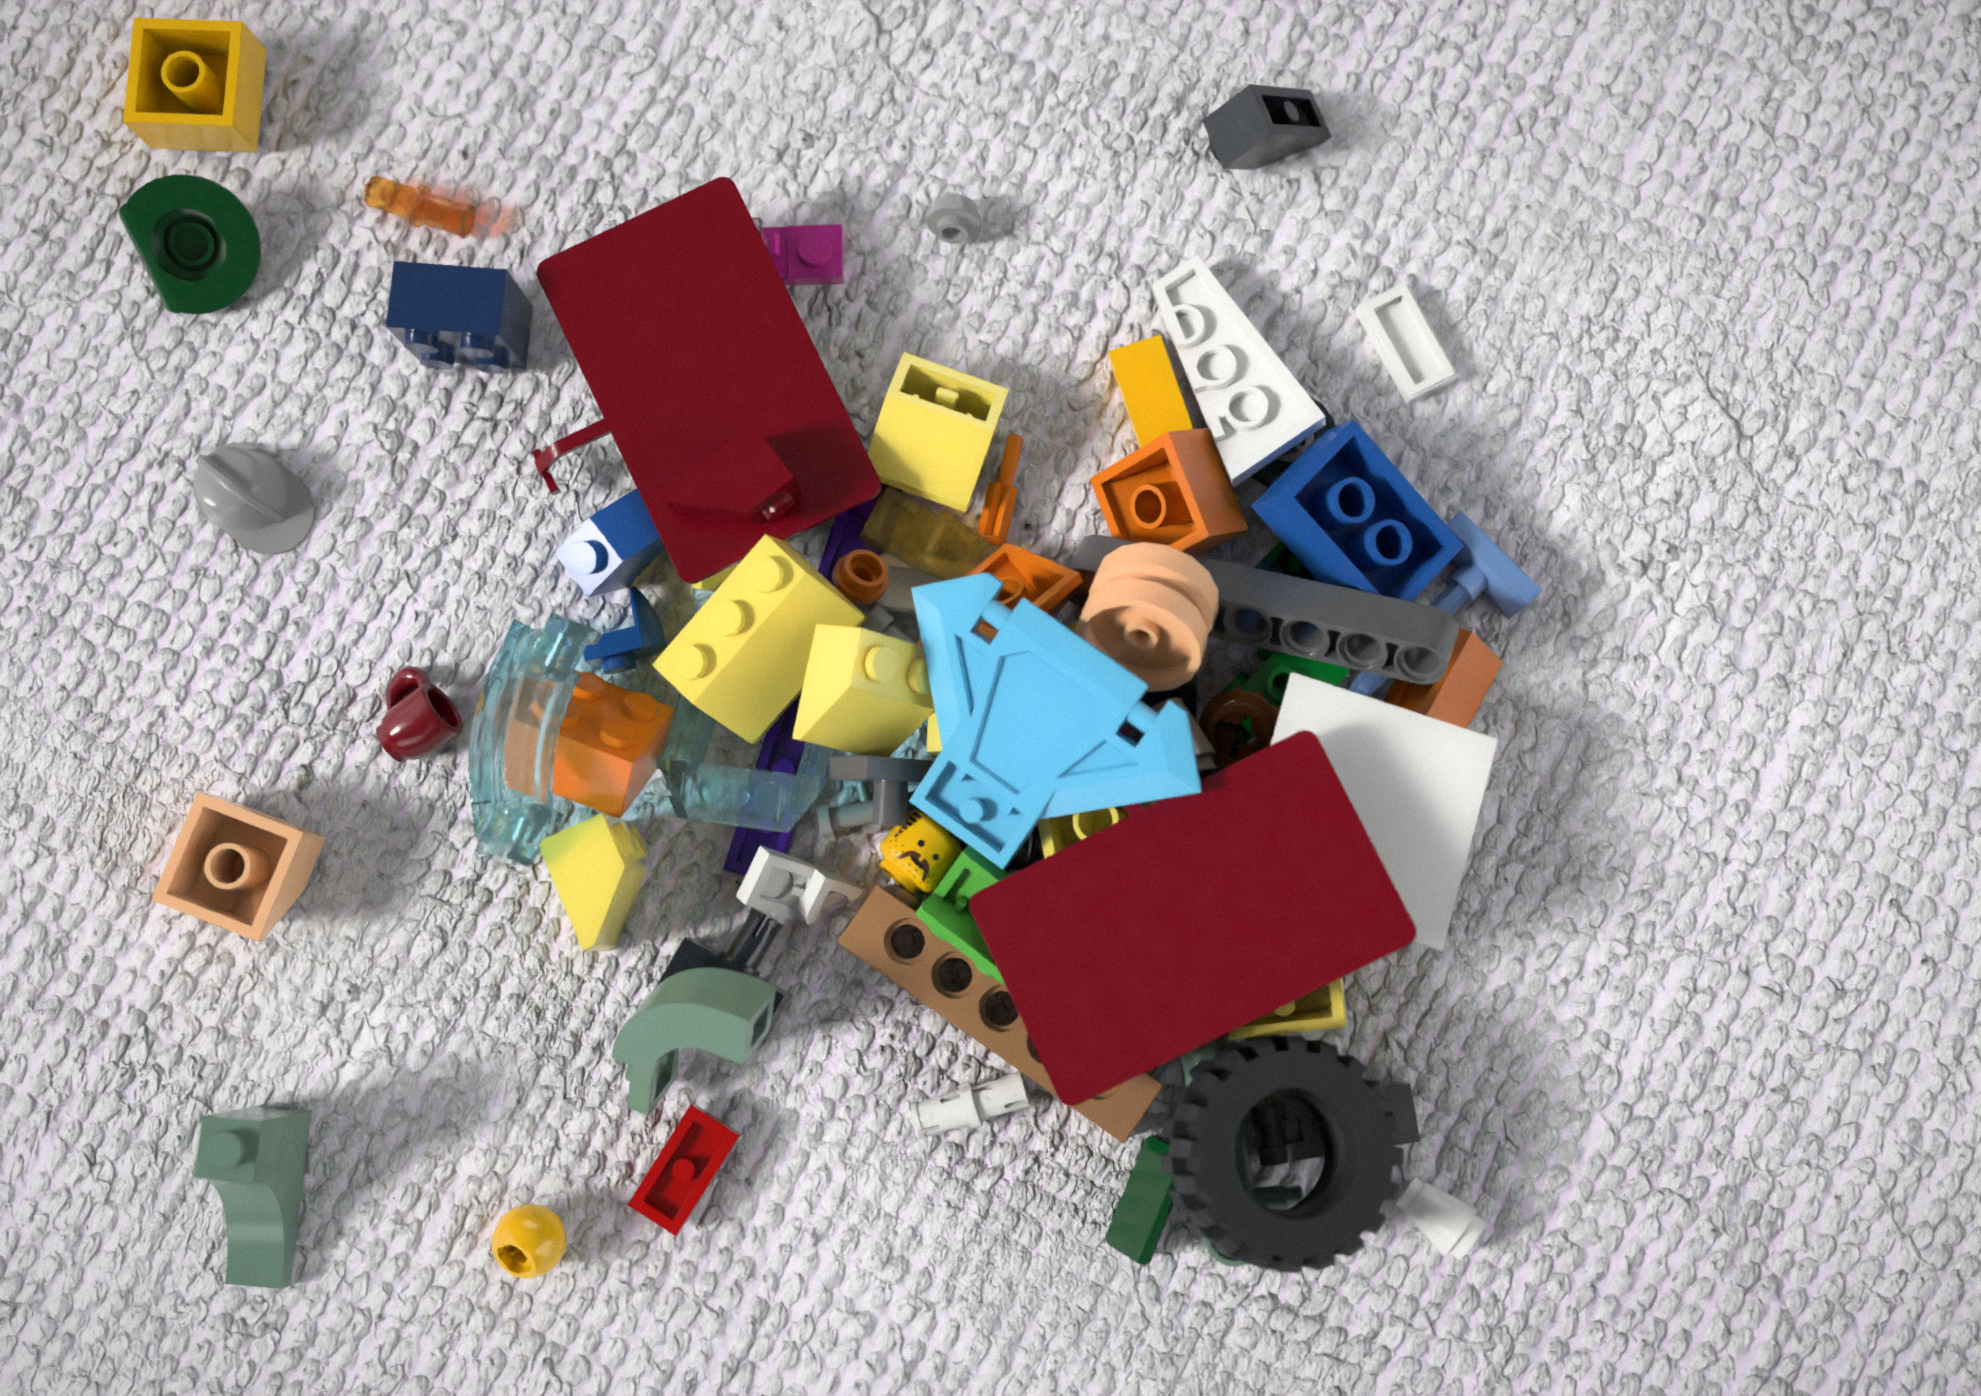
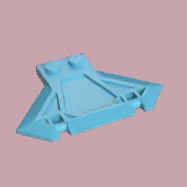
[909,572,1202,870]

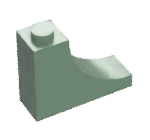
[194,1106,312,1289]

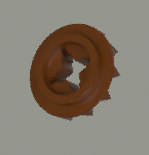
[1198,686,1281,770]

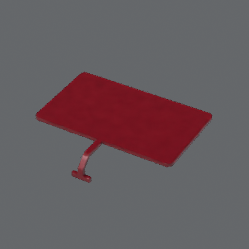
[532,177,881,584]
[969,727,1416,1106]

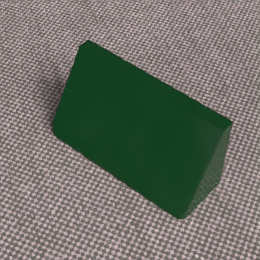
[1105,1136,1174,1267]

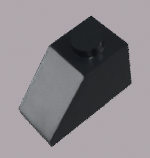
[1202,84,1332,170]

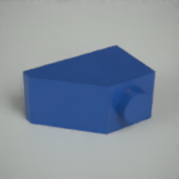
[555,488,665,597]

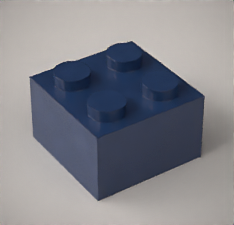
[386,261,533,374]

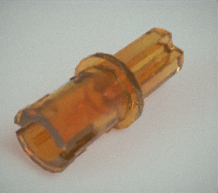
[364,176,476,239]

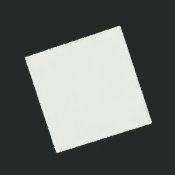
[1270,672,1498,950]

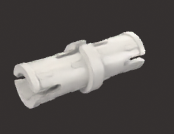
[910,1071,1031,1140]

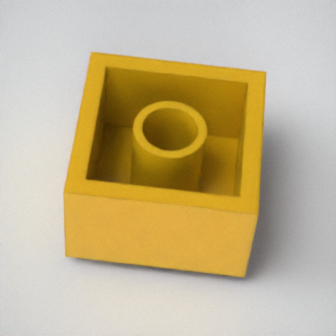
[123,17,267,152]

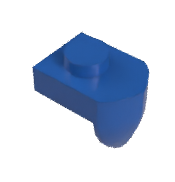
[580,587,667,674]

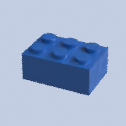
[1251,419,1464,602]

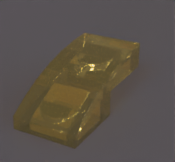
[858,486,990,581]

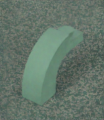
[611,968,776,1116]

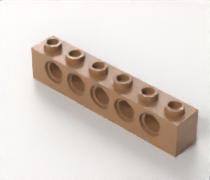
[837,883,1163,1144]

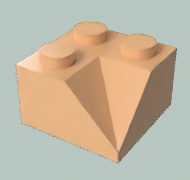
[151,792,327,942]

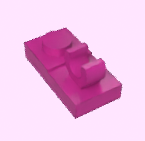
[756,225,844,285]

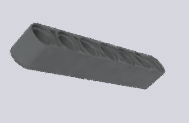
[1066,534,1459,684]

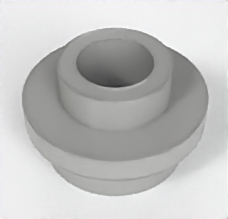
[927,194,981,244]

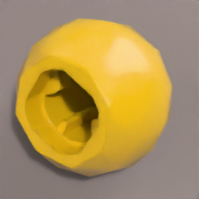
[492,1204,567,1279]

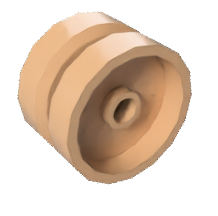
[1075,542,1218,692]

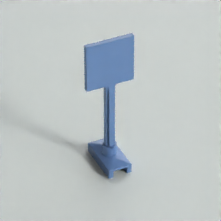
[1348,510,1542,696]

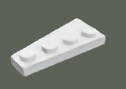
[1151,254,1326,488]

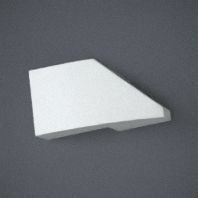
[736,845,863,924]

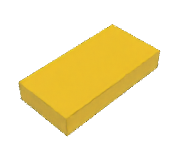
[1108,335,1193,449]

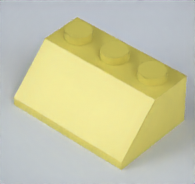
[652,534,867,745]

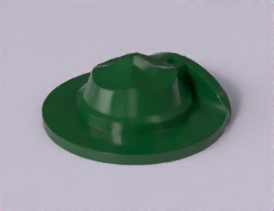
[119,174,261,314]

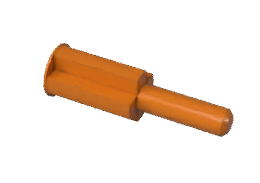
[974,434,1024,546]

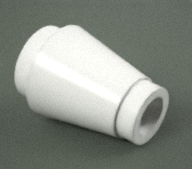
[1395,1176,1487,1261]

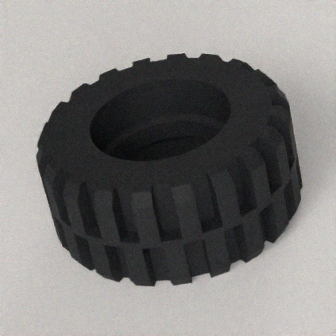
[1161,1035,1404,1273]

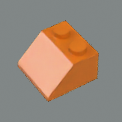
[1090,428,1249,555]

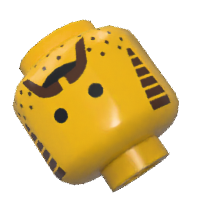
[879,809,963,895]

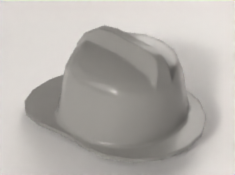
[194,442,315,555]

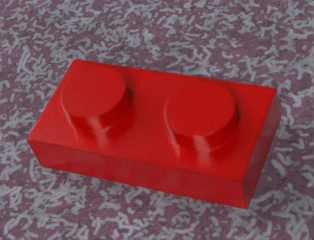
[627,1103,742,1236]

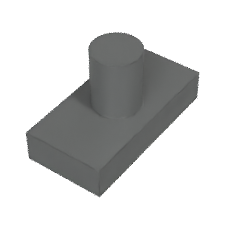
[829,755,934,826]

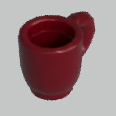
[376,666,463,763]

